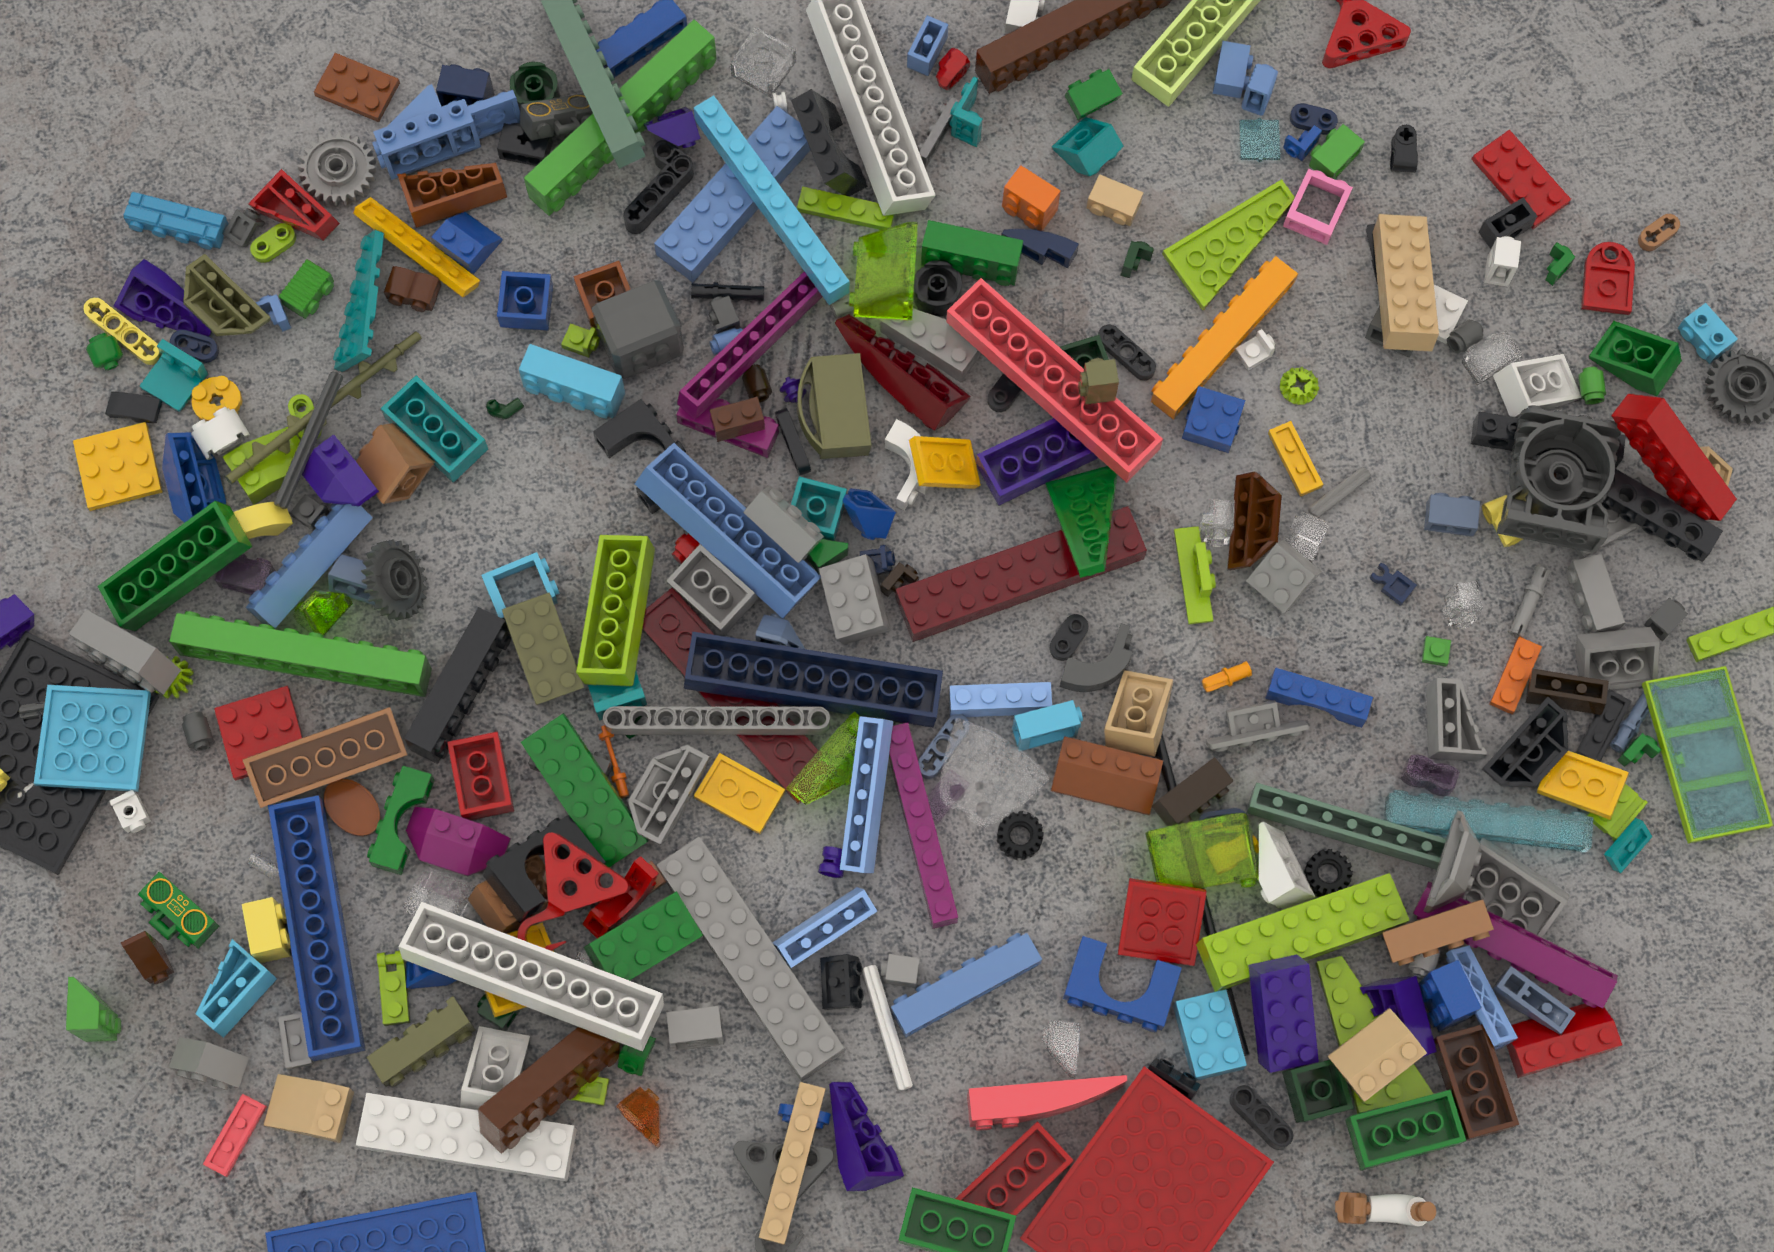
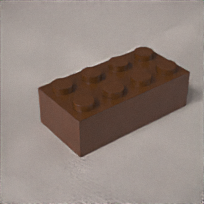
[1434,1024,1519,1142]

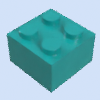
[791,476,847,541]

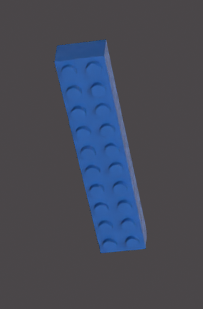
[268,795,366,1062]

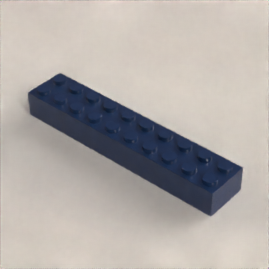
[684,631,943,728]

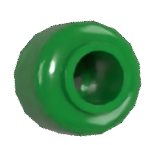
[86,333,123,371]

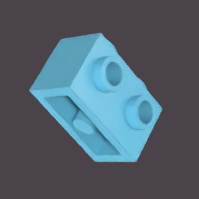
[1678,303,1738,364]

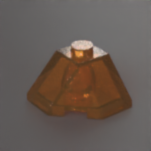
[616,1087,661,1149]

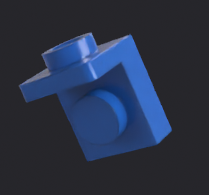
[1283,125,1322,161]

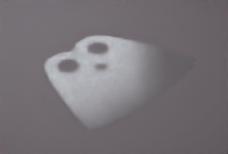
[939,717,1051,827]

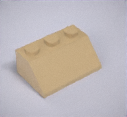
[1327,1008,1427,1102]

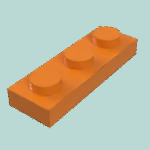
[1489,636,1542,714]

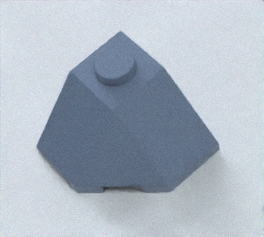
[755,613,805,649]

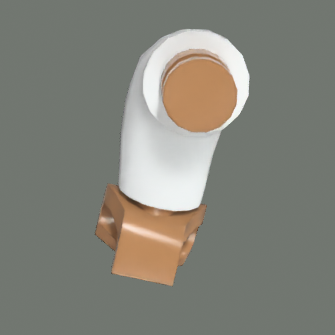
[1335,1192,1436,1227]

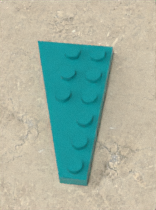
[333,230,384,372]

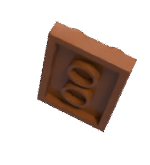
[314,53,400,122]

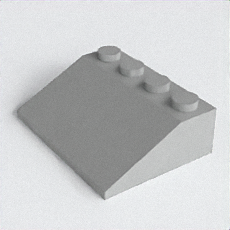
[1461,837,1569,937]

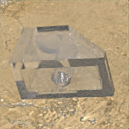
[1042,1020,1081,1079]

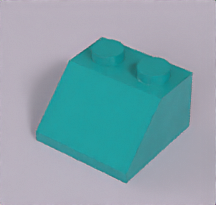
[1051,117,1124,176]

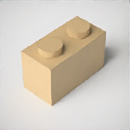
[1086,174,1144,226]

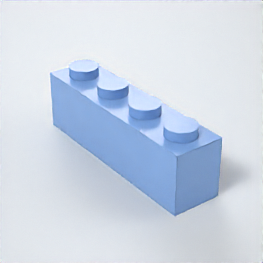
[949,682,1052,717]
[772,887,877,968]

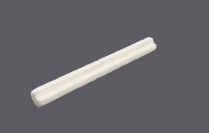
[862,965,913,1091]

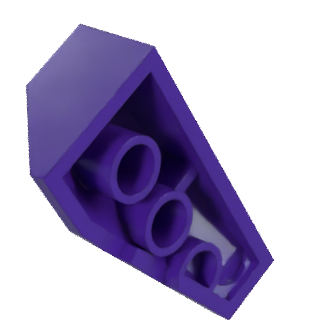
[114,259,212,337]
[829,1082,904,1191]

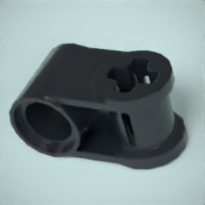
[1390,124,1418,173]

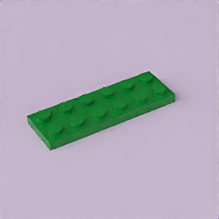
[521,713,649,867]

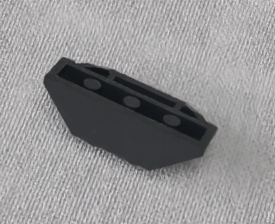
[1482,697,1568,788]

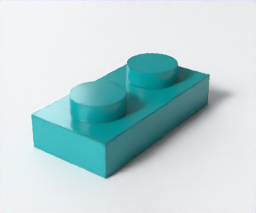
[1604,818,1652,873]

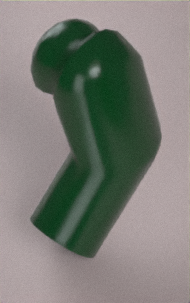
[486,397,524,419]

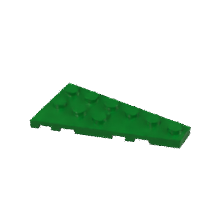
[1045,466,1117,578]

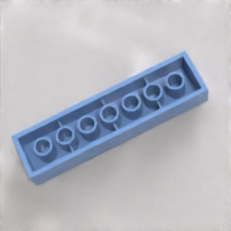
[654,106,810,283]
[635,443,821,618]

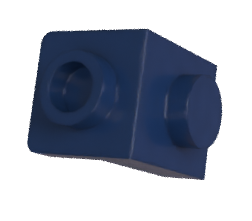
[859,545,895,575]

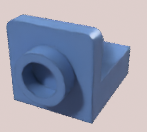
[256,294,291,332]

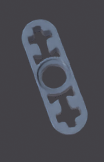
[918,714,969,779]

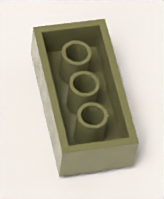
[502,592,584,705]

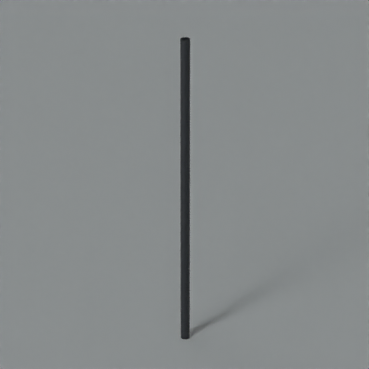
[1157,734,1250,1056]

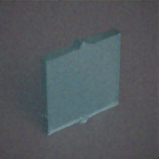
[1239,118,1280,162]

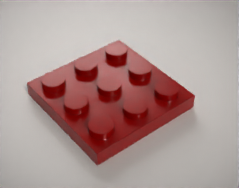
[214,686,303,781]
[1118,878,1207,966]

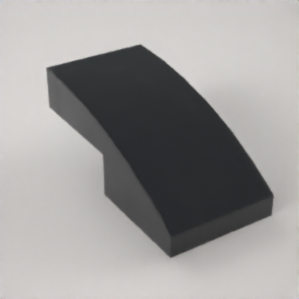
[105,391,162,423]

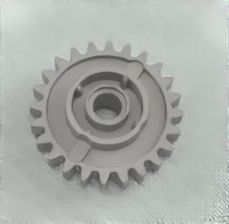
[298,131,377,207]

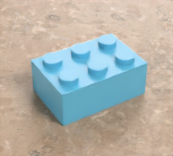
[1173,989,1247,1081]

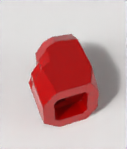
[936,48,970,90]

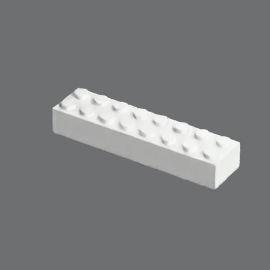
[356,1093,577,1182]

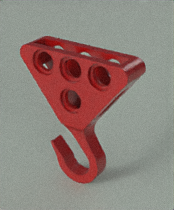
[1322,0,1411,69]
[517,832,631,951]

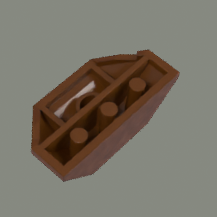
[1227,471,1282,570]

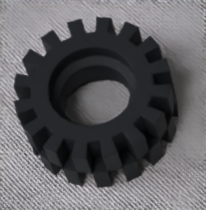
[997,811,1044,860]
[1304,849,1353,897]

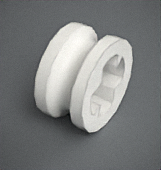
[773,92,788,113]

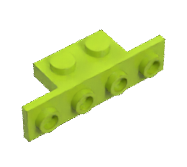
[1174,526,1216,625]

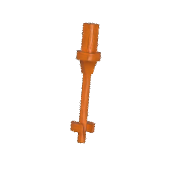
[598,725,629,799]

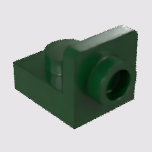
[1120,241,1154,278]

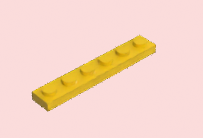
[353,197,480,297]

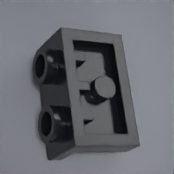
[820,954,864,1010]

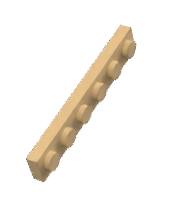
[759,1082,826,1245]

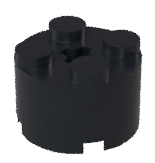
[913,260,962,317]

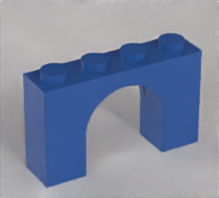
[1063,936,1182,1032]

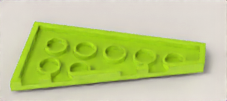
[1162,179,1295,310]

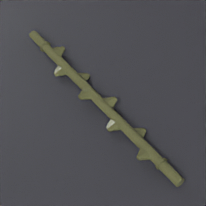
[225,331,422,484]

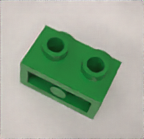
[1064,69,1123,120]

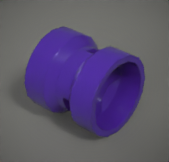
[818,846,844,878]

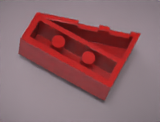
[248,169,340,241]

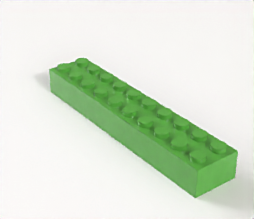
[524,20,717,216]
[169,611,432,697]

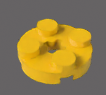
[191,376,243,421]

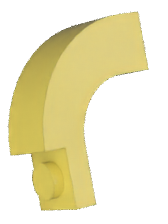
[233,502,293,539]

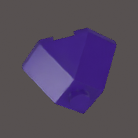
[644,107,701,148]

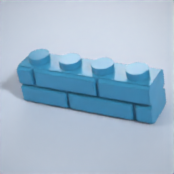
[124,192,229,250]

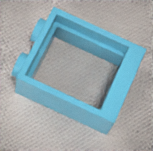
[481,552,560,621]
[1012,700,1083,752]

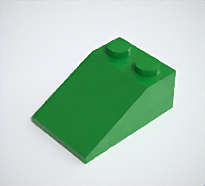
[1589,321,1682,397]

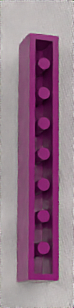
[677,271,823,420]
[889,723,958,929]
[1413,881,1618,1008]

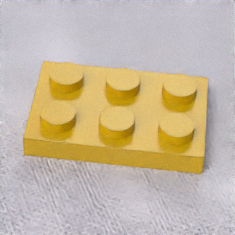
[909,436,981,489]
[1537,751,1629,820]
[694,753,786,834]

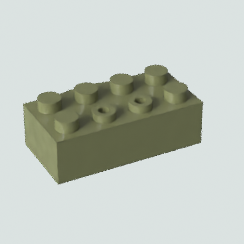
[796,353,872,459]

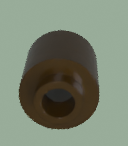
[742,364,772,403]

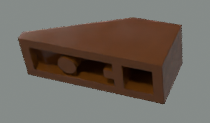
[121,931,174,984]

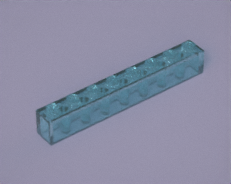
[1384,790,1593,852]

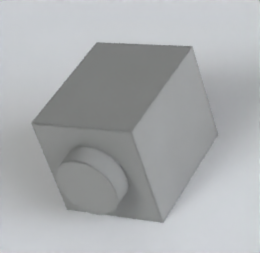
[881,954,920,988]

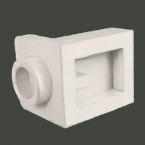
[1234,329,1275,371]

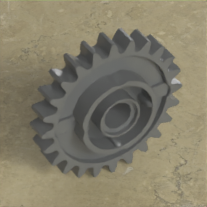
[1705,348,1774,426]
[361,539,428,621]

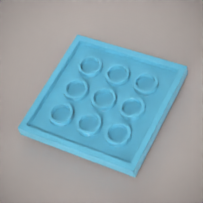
[34,685,151,792]

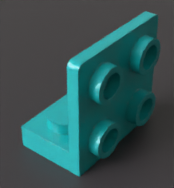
[949,77,983,148]
[140,339,208,412]
[588,671,647,721]

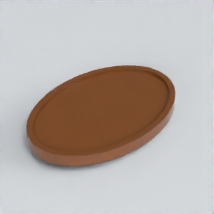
[324,779,381,836]

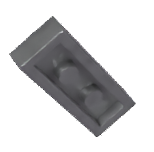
[918,97,960,169]

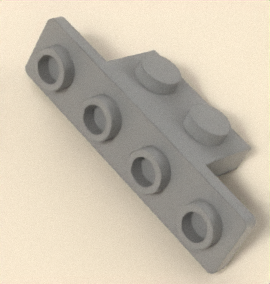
[1206,700,1309,752]

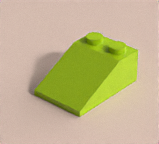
[223,427,300,505]

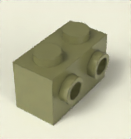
[1078,358,1119,404]

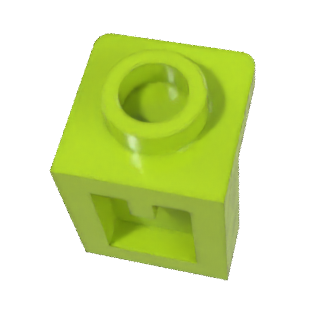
[561,323,600,358]

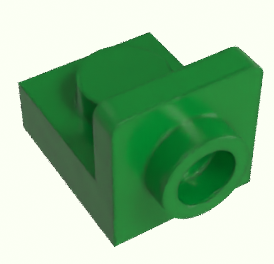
[1545,242,1576,286]
[1617,733,1661,767]
[618,1036,656,1076]

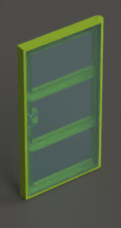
[1642,666,1773,844]

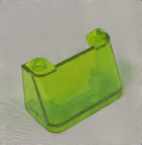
[849,222,918,320]
[1145,813,1259,889]

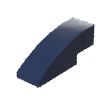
[1001,229,1079,268]

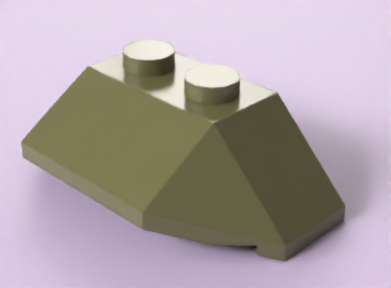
[183,254,271,336]

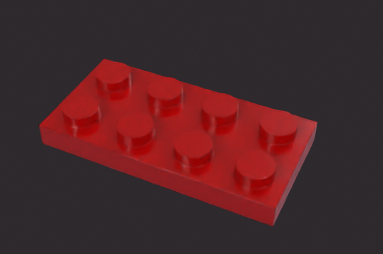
[1471,129,1571,229]

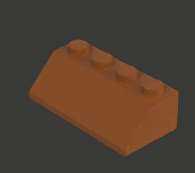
[1051,736,1163,815]

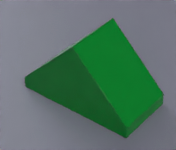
[806,539,849,574]

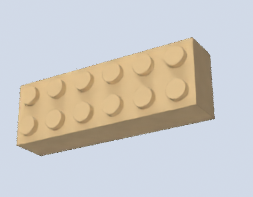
[1373,214,1439,351]

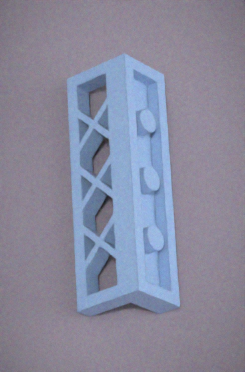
[1446,945,1518,1051]

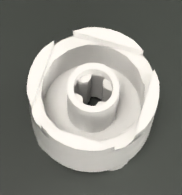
[191,407,250,460]

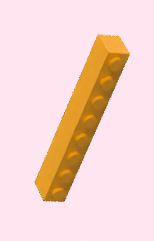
[1151,256,1298,420]

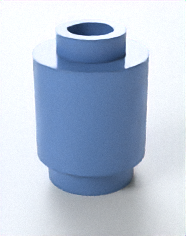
[710,328,742,355]

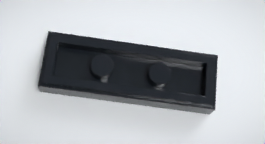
[1575,689,1632,762]

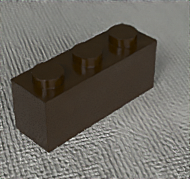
[1525,668,1609,715]
[1152,757,1233,830]

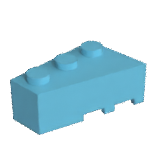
[196,939,277,1038]

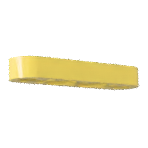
[83,298,161,365]

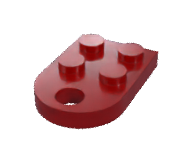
[1581,242,1635,315]

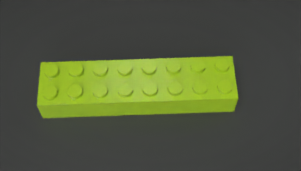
[1196,873,1410,992]

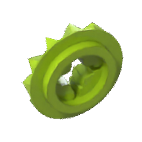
[1280,366,1319,405]

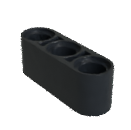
[1229,1085,1294,1150]

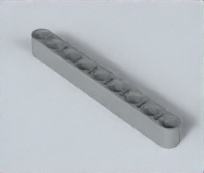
[603,706,830,735]

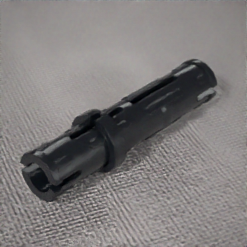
[691,282,764,301]

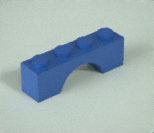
[1265,668,1373,728]

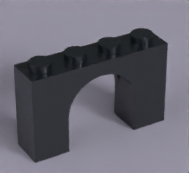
[791,89,868,197]
[593,399,686,514]
[483,815,605,923]

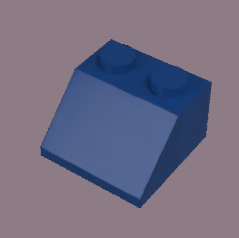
[431,212,503,274]

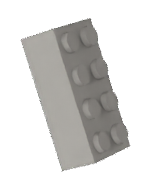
[69,609,181,695]

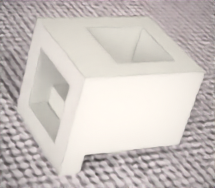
[109,790,151,833]

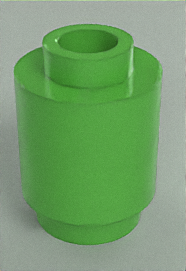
[1578,367,1606,405]

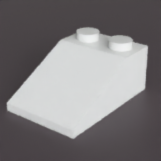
[1493,354,1581,418]
[1259,822,1315,909]
[460,1026,530,1110]

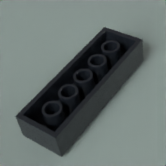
[404,607,511,764]

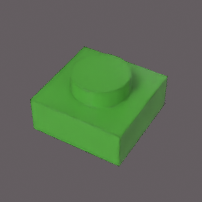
[1422,636,1451,666]

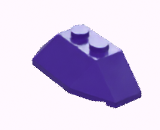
[302,434,379,507]

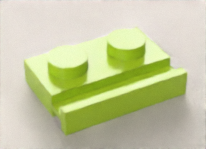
[1586,783,1648,841]

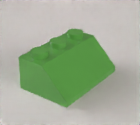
[66,977,121,1042]

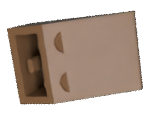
[468,855,548,934]

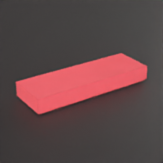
[203,1094,267,1177]

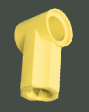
[1482,495,1523,547]

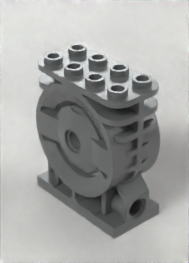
[1497,405,1621,553]

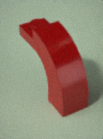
[583,856,659,939]

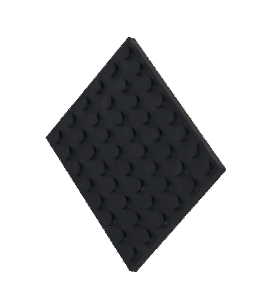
[0,631,159,875]

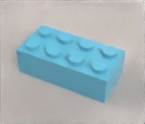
[519,344,625,419]

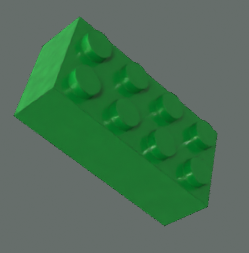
[921,220,1023,286]
[583,891,703,981]
[1345,1090,1466,1171]
[898,1187,1016,1252]

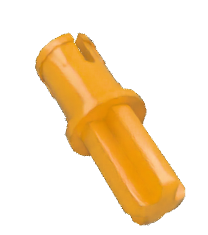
[1202,661,1252,692]

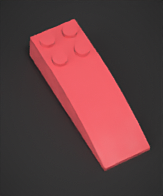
[967,1075,1127,1131]

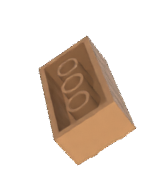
[1381,899,1494,966]

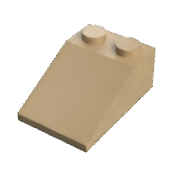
[1104,670,1173,757]
[264,1074,354,1143]

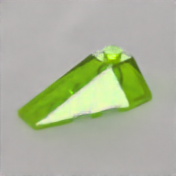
[293,590,353,636]
[786,712,860,805]

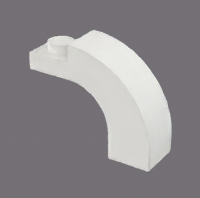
[885,419,928,511]

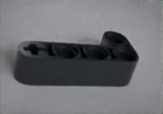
[623,140,694,234]

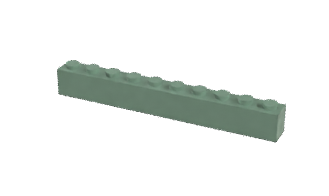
[541,0,646,169]

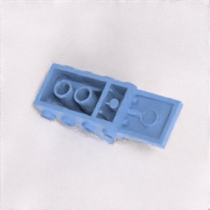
[372,84,520,180]

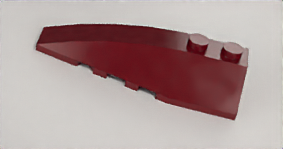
[835,314,971,431]

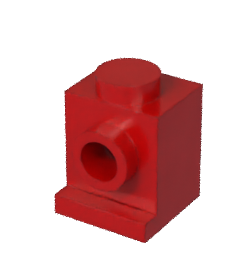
[672,533,707,564]

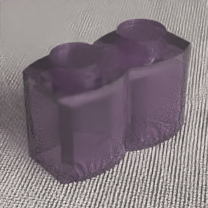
[1400,755,1460,796]

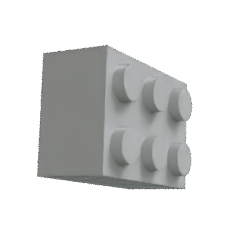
[666,544,759,635]
[819,554,891,645]

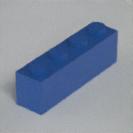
[596,0,687,78]

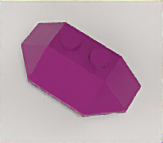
[406,807,511,877]

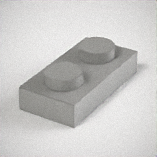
[278,1013,313,1070]

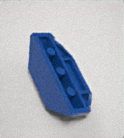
[162,432,227,523]

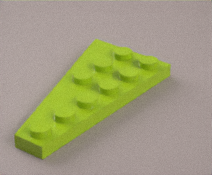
[1316,956,1434,1114]

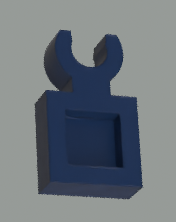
[1370,563,1417,606]

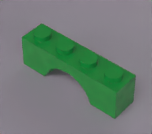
[367,765,435,875]

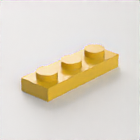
[1268,421,1324,497]

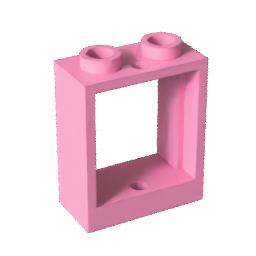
[1283,169,1353,245]

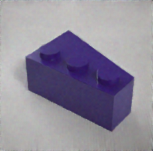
[0,594,35,650]
[1359,976,1437,1057]

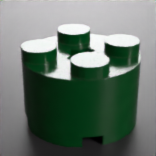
[510,62,560,110]

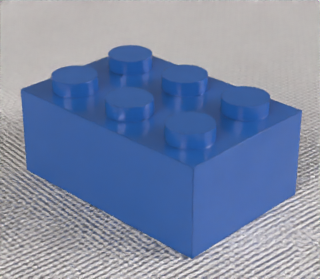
[1419,960,1482,1032]

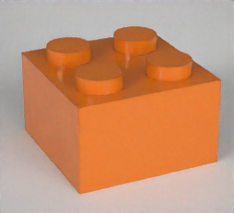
[1002,165,1061,231]

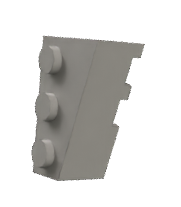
[1426,678,1487,762]

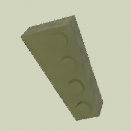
[367,996,475,1087]

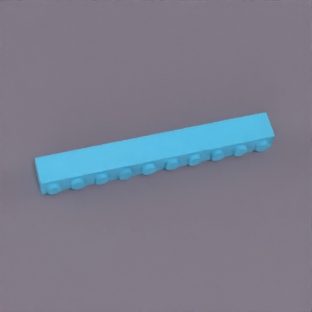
[694,95,850,305]

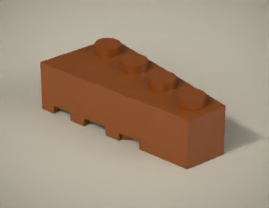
[397,163,507,228]

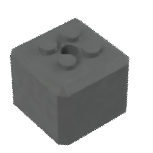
[591,280,684,379]

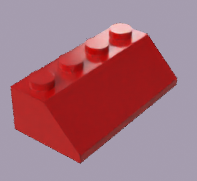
[1506,1003,1623,1078]

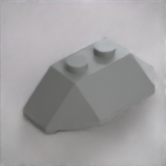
[628,745,710,845]
[1424,810,1482,913]

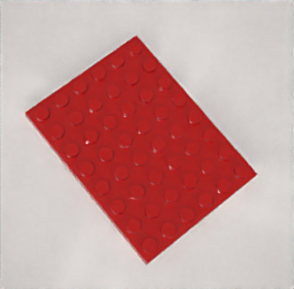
[1020,1066,1274,1252]

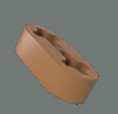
[1638,214,1680,251]

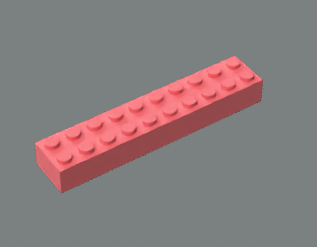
[946,278,1163,483]

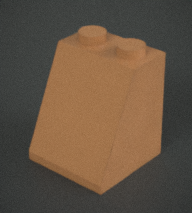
[356,423,435,504]

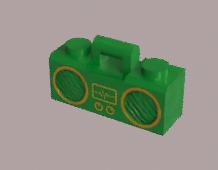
[138,872,220,949]

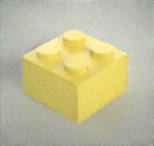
[242,897,291,963]

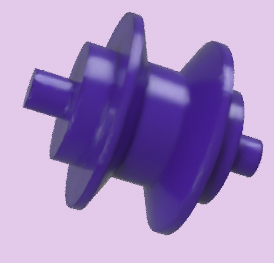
[780,377,807,404]

